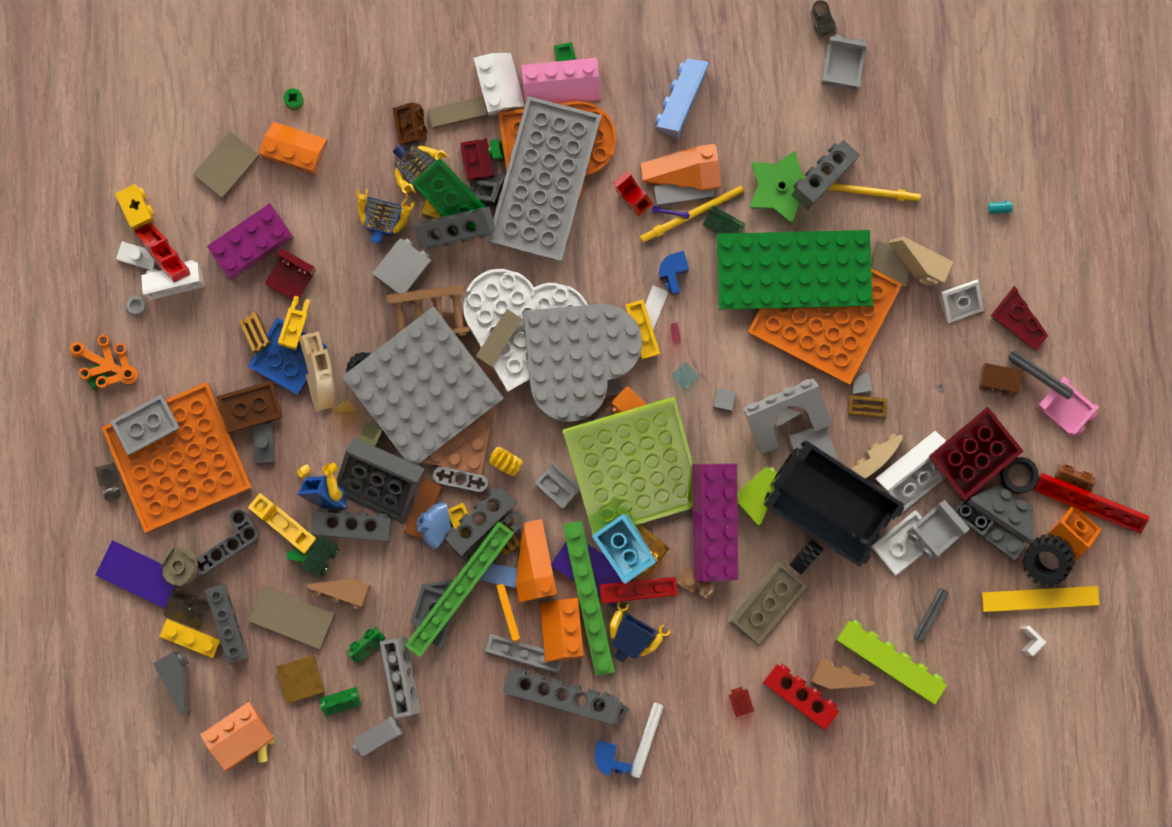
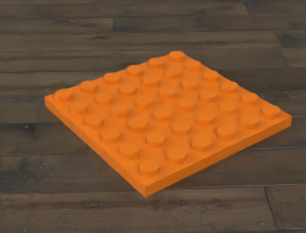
[748,268,902,386]
[101,382,252,533]

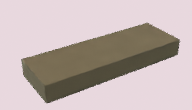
[428,96,488,128]
[475,309,523,367]

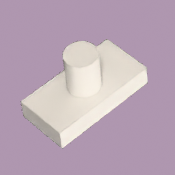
[116,241,156,270]

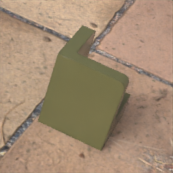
[357,423,384,447]

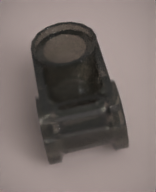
[810,0,837,39]

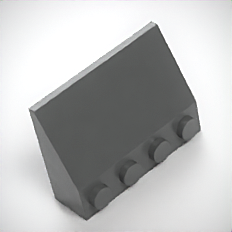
[336,438,424,523]

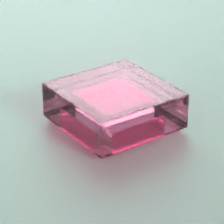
[670,322,681,345]

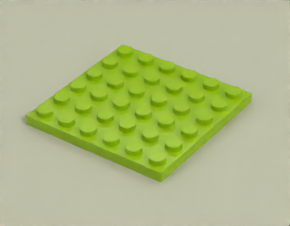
[563,397,693,535]

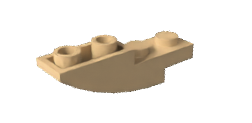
[299,331,334,412]
[847,433,903,478]

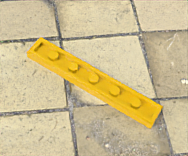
[981,586,1099,612]

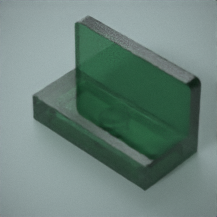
[702,205,746,234]

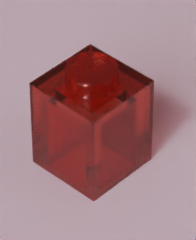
[728,686,754,717]

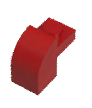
[613,171,653,216]

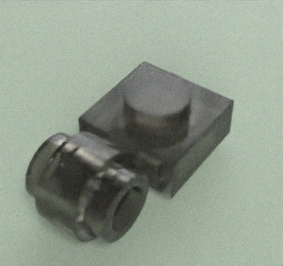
[95,463,121,502]

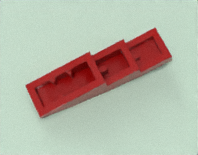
[134,223,191,282]

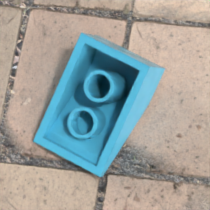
[592,514,656,584]

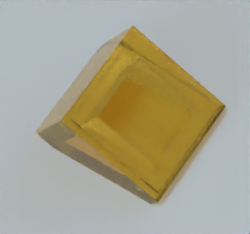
[333,400,358,414]

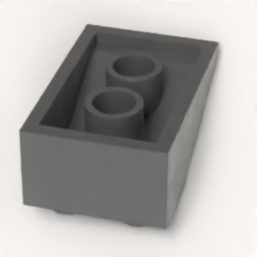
[153,652,191,715]

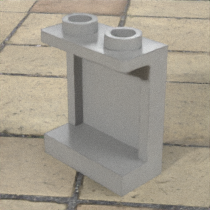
[821,35,868,91]
[373,238,432,293]
[907,500,970,561]

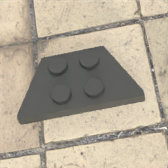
[968,484,1034,545]
[410,579,454,650]

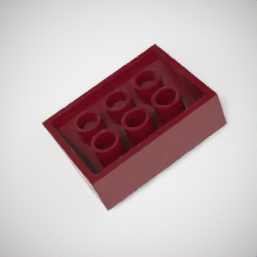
[928,406,1024,501]

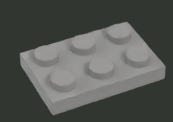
[110,394,180,456]

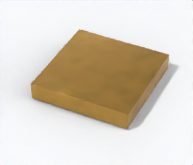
[276,655,325,704]

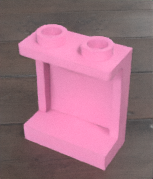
[1036,376,1099,437]

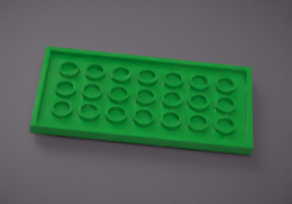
[717,230,873,310]

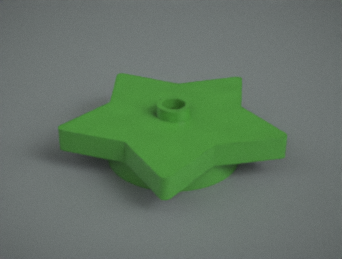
[750,151,815,223]

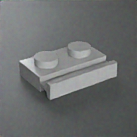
[535,463,580,509]

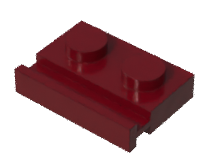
[460,138,494,181]

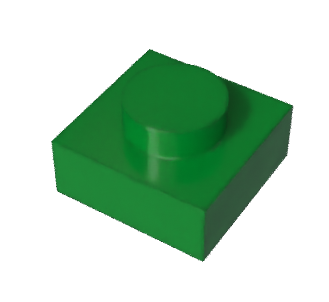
[489,139,505,162]

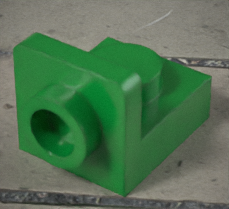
[286,544,317,564]

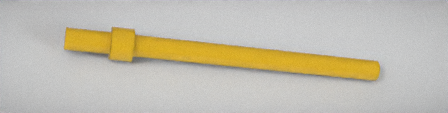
[828,183,921,201]
[640,186,744,243]

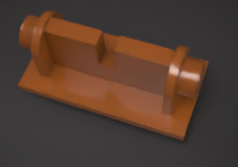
[1054,464,1096,492]

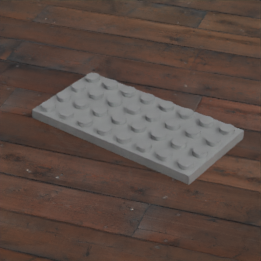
[488,96,601,262]

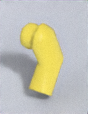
[257,734,274,762]

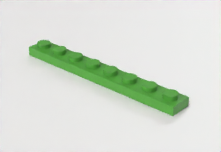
[563,520,615,676]
[405,521,514,657]

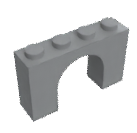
[743,379,832,454]

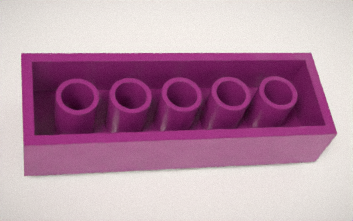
[692,463,739,582]

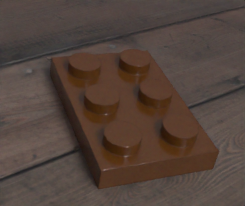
[216,381,283,434]

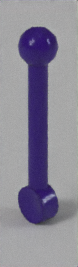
[652,206,690,219]

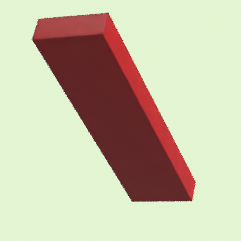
[599,576,678,604]

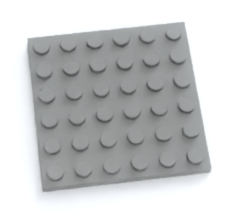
[342,306,504,465]

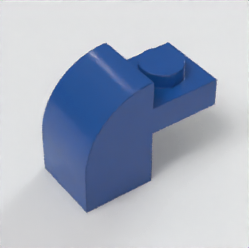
[659,250,689,296]
[595,740,632,776]

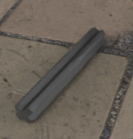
[1008,350,1074,399]

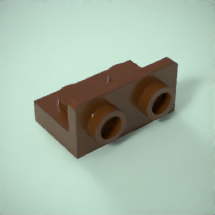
[392,102,428,146]

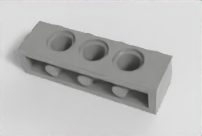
[380,636,421,718]

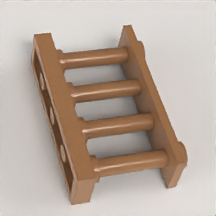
[386,284,470,336]

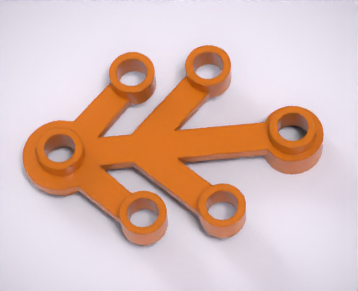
[70,335,138,389]

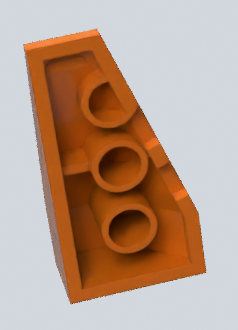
[640,144,721,191]
[516,519,557,602]

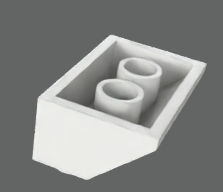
[474,53,525,117]
[141,260,205,300]

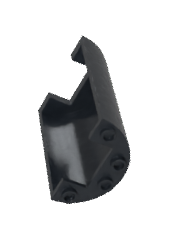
[763,440,904,567]

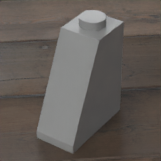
[352,716,404,757]

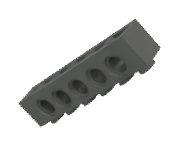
[503,668,623,725]

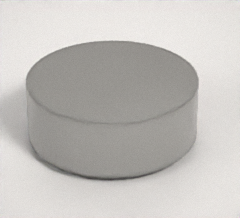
[126,296,146,315]

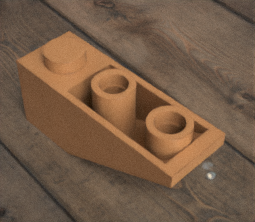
[307,578,371,609]
[810,658,875,689]

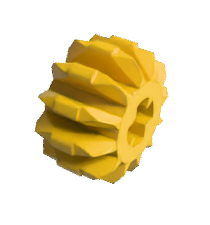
[489,447,523,476]

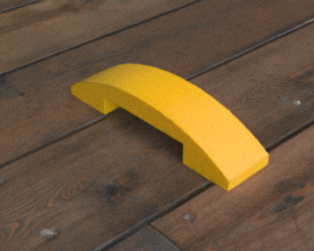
[248,493,317,554]

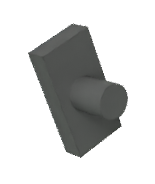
[253,424,275,464]

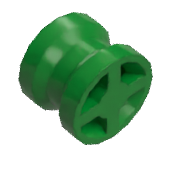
[283,88,304,110]

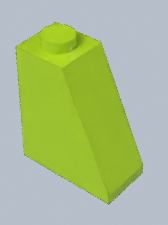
[737,466,777,526]

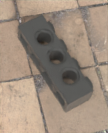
[791,140,860,210]
[413,206,495,250]
[444,486,517,557]
[311,508,392,542]
[205,584,249,664]

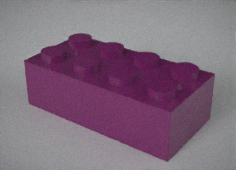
[207,203,294,281]

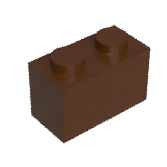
[979,363,1024,397]

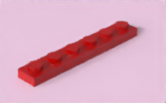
[1033,473,1149,534]

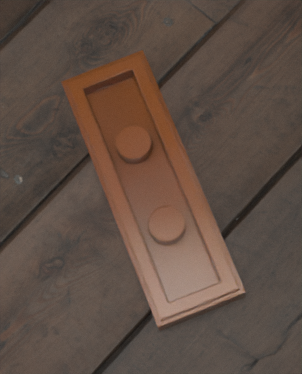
[404,478,442,539]

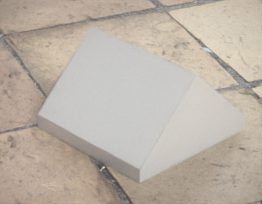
[938,279,984,323]

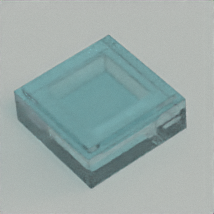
[672,362,699,389]

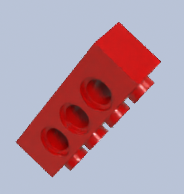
[762,664,839,730]

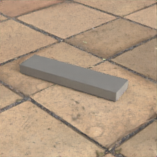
[485,634,563,674]

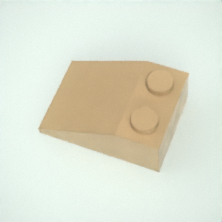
[889,237,953,286]

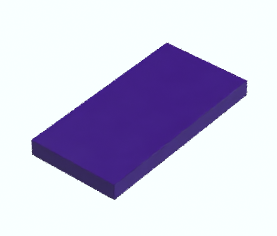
[95,540,176,608]
[551,542,635,608]

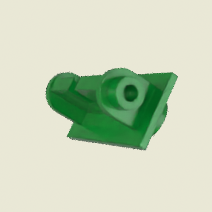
[346,626,386,663]
[319,687,362,717]

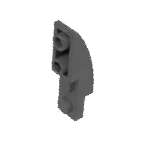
[954,500,1027,561]

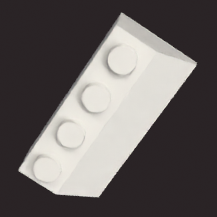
[875,431,946,513]

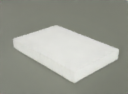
[871,510,922,576]

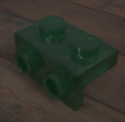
[301,535,340,578]

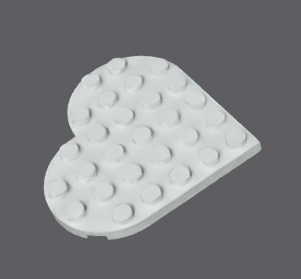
[463,269,588,392]

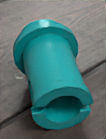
[988,200,1013,215]

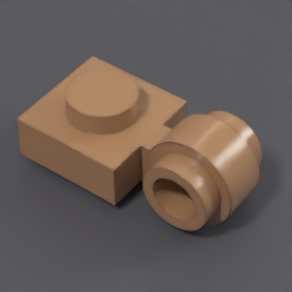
[677,567,715,600]

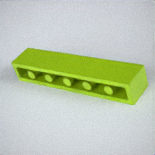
[835,620,947,705]

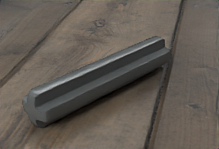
[914,588,949,642]

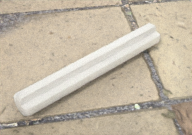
[630,703,663,778]

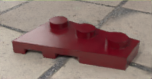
[990,285,1048,351]

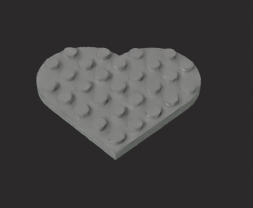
[523,304,642,422]

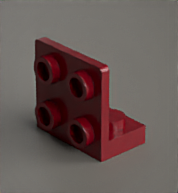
[265,248,316,300]

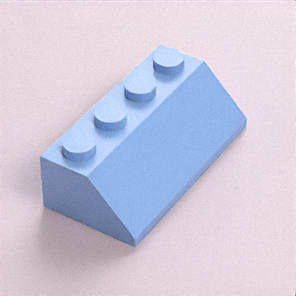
[655,58,709,139]

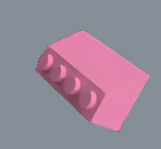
[521,58,601,104]

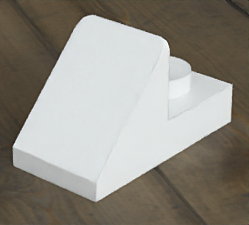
[774,407,802,427]

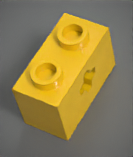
[115,184,155,230]

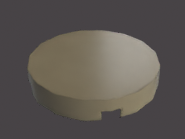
[161,547,198,586]

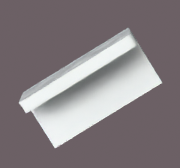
[1021,626,1046,656]

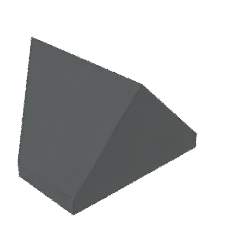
[470,172,507,207]

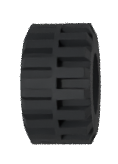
[1022,534,1075,587]

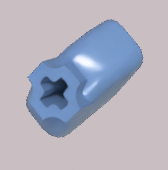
[416,502,451,550]

